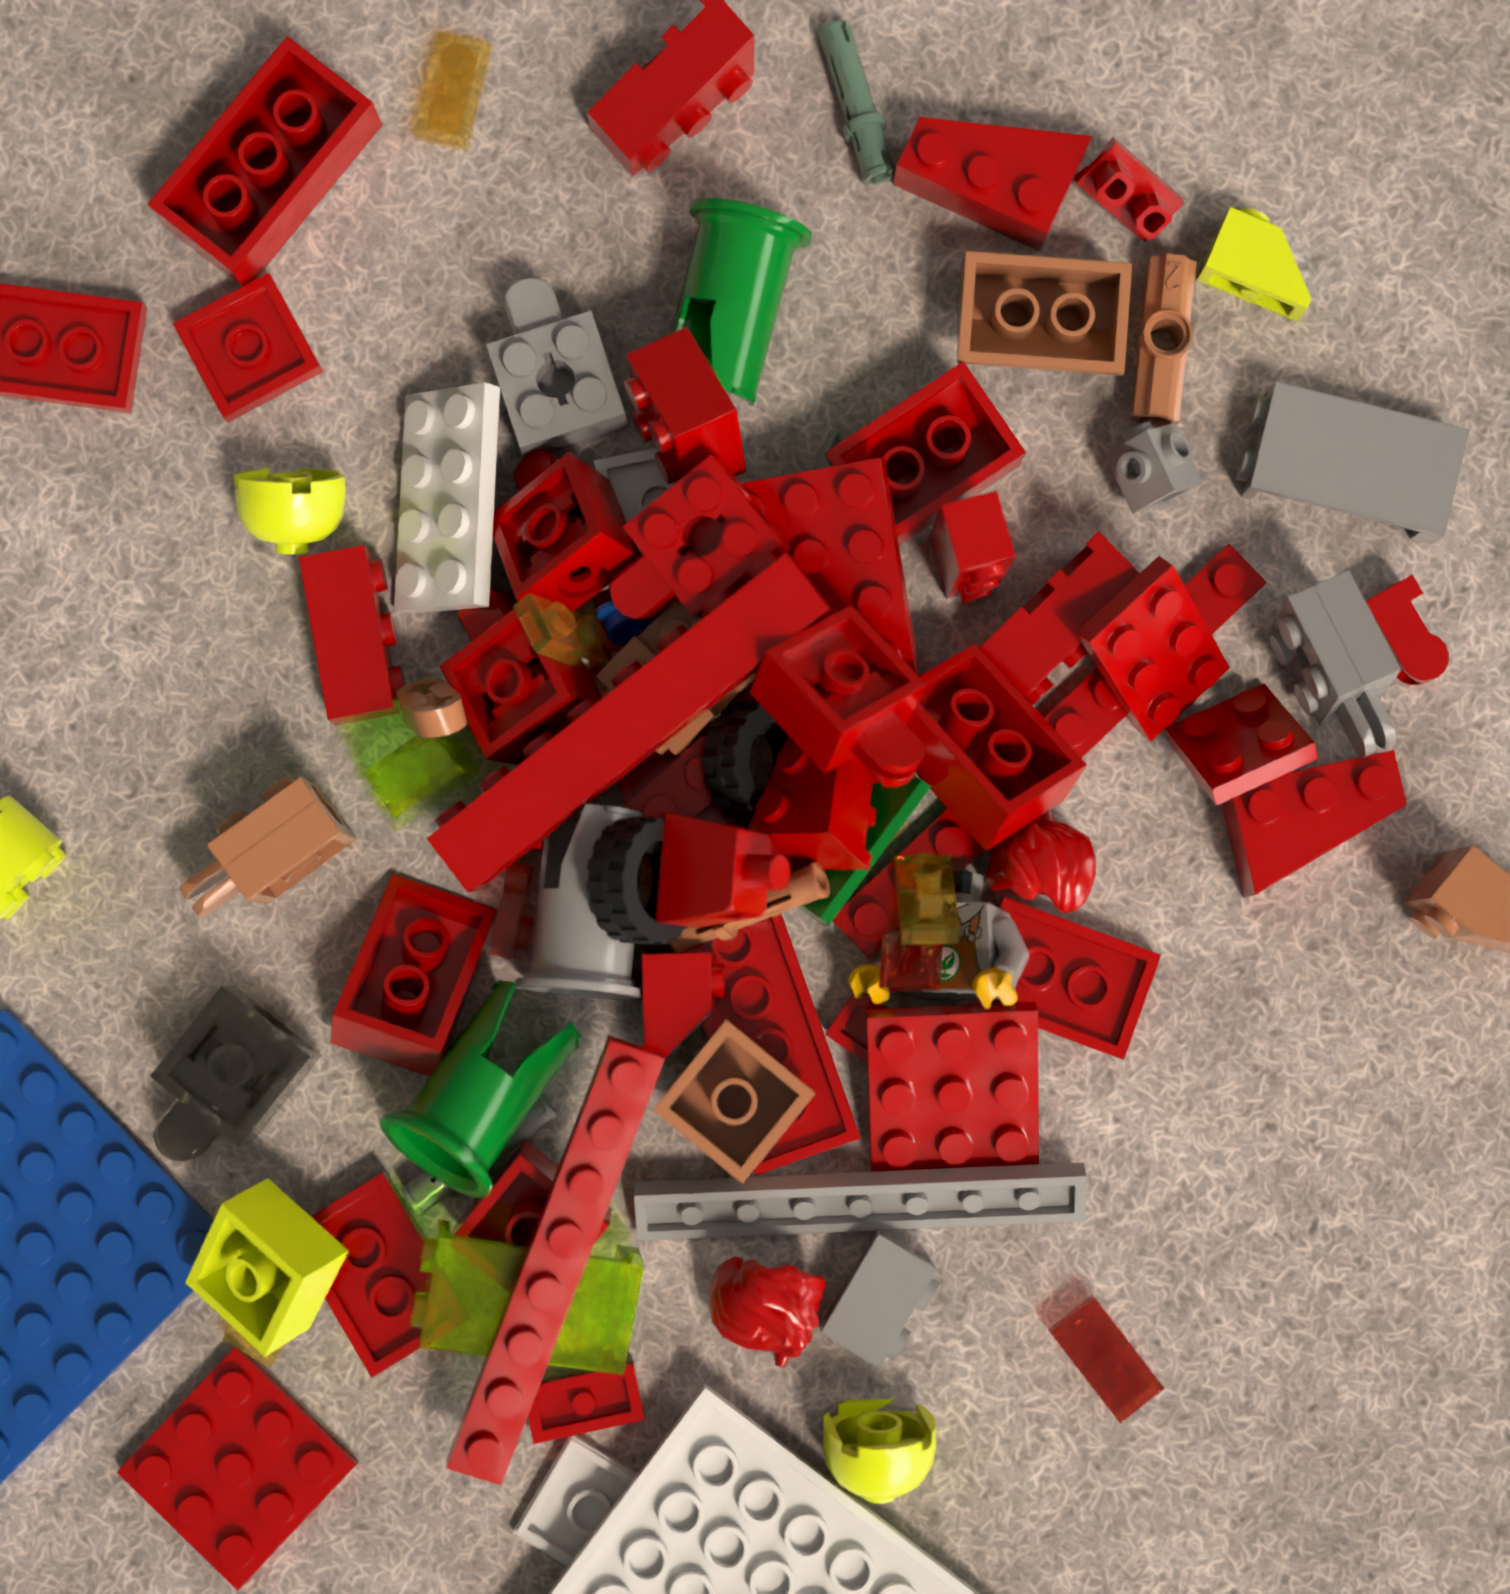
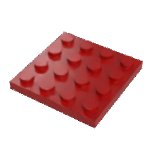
[729,457,921,707]

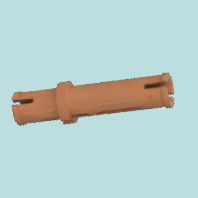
[669,862,830,953]

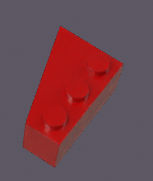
[587,0,754,177]
[893,117,1092,252]
[980,531,1140,706]
[747,735,880,870]
[1221,750,1407,898]

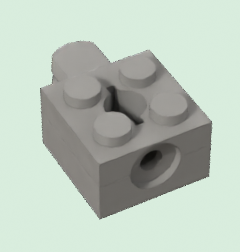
[486,278,628,457]
[1269,570,1401,758]

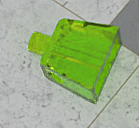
[362,733,481,833]

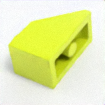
[1197,207,1312,322]

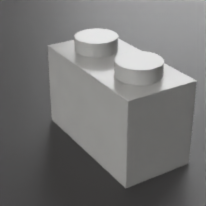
[819,1230,939,1369]

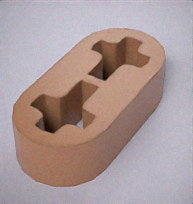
[396,678,467,738]

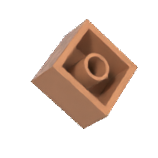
[653,1020,816,1184]

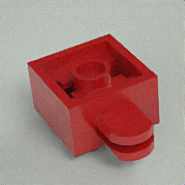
[493,449,640,624]
[610,454,792,620]
[439,589,602,765]
[750,605,926,787]

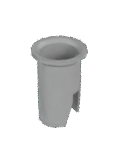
[515,804,644,1000]

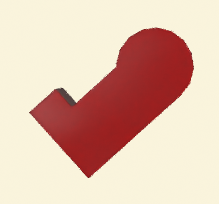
[1366,574,1449,686]

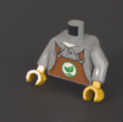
[849,871,1029,1008]

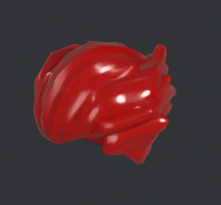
[984,810,1096,914]
[707,1256,826,1368]

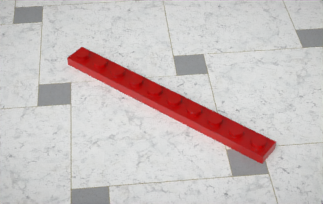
[832,543,1267,959]

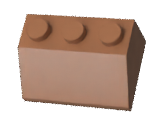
[957,251,1132,376]

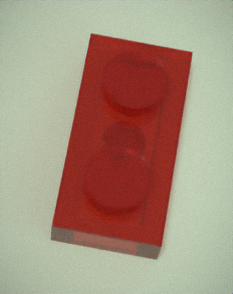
[1048,1295,1165,1424]

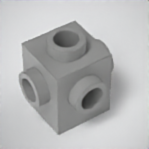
[1105,421,1203,514]

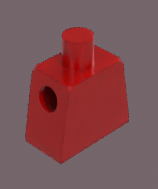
[656,813,790,928]

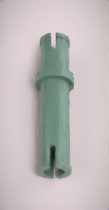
[817,20,896,185]

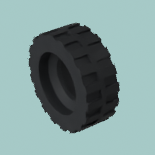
[702,701,788,824]
[586,818,688,944]

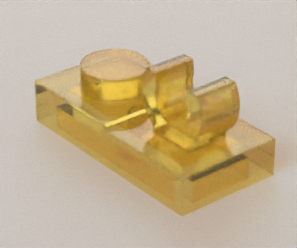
[894,853,960,945]

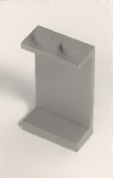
[1236,381,1470,544]

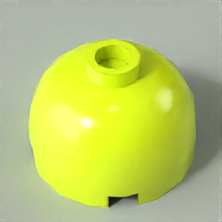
[234,468,346,554]
[823,1399,936,1504]

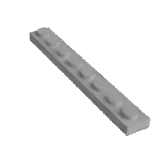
[634,1162,1087,1241]

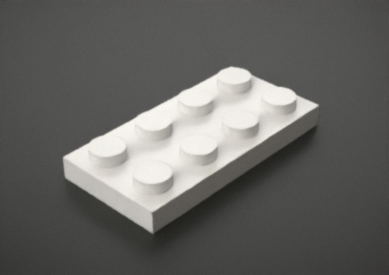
[394,382,500,613]

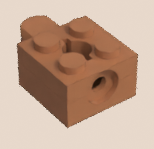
[179,777,357,918]

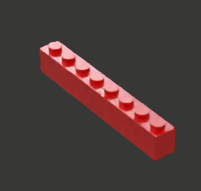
[426,553,834,893]

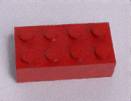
[147,36,383,287]

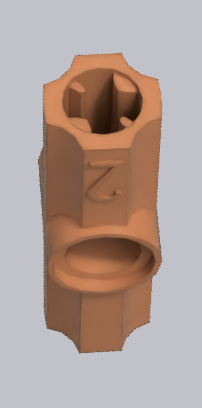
[1130,253,1197,427]

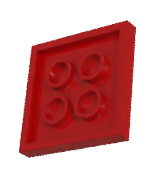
[866,1002,1039,1172]
[116,1345,359,1591]

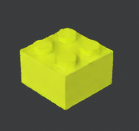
[185,1178,349,1357]

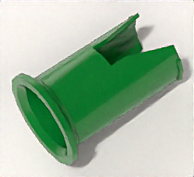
[670,197,812,406]
[379,979,582,1199]

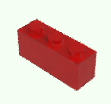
[929,490,1016,604]
[299,545,406,726]

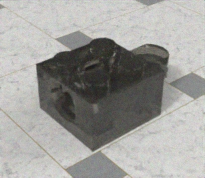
[150,986,322,1161]

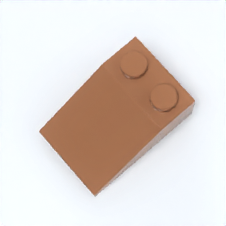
[1402,845,1510,953]

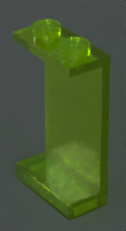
[409,1219,644,1375]

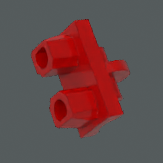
[1075,137,1184,242]

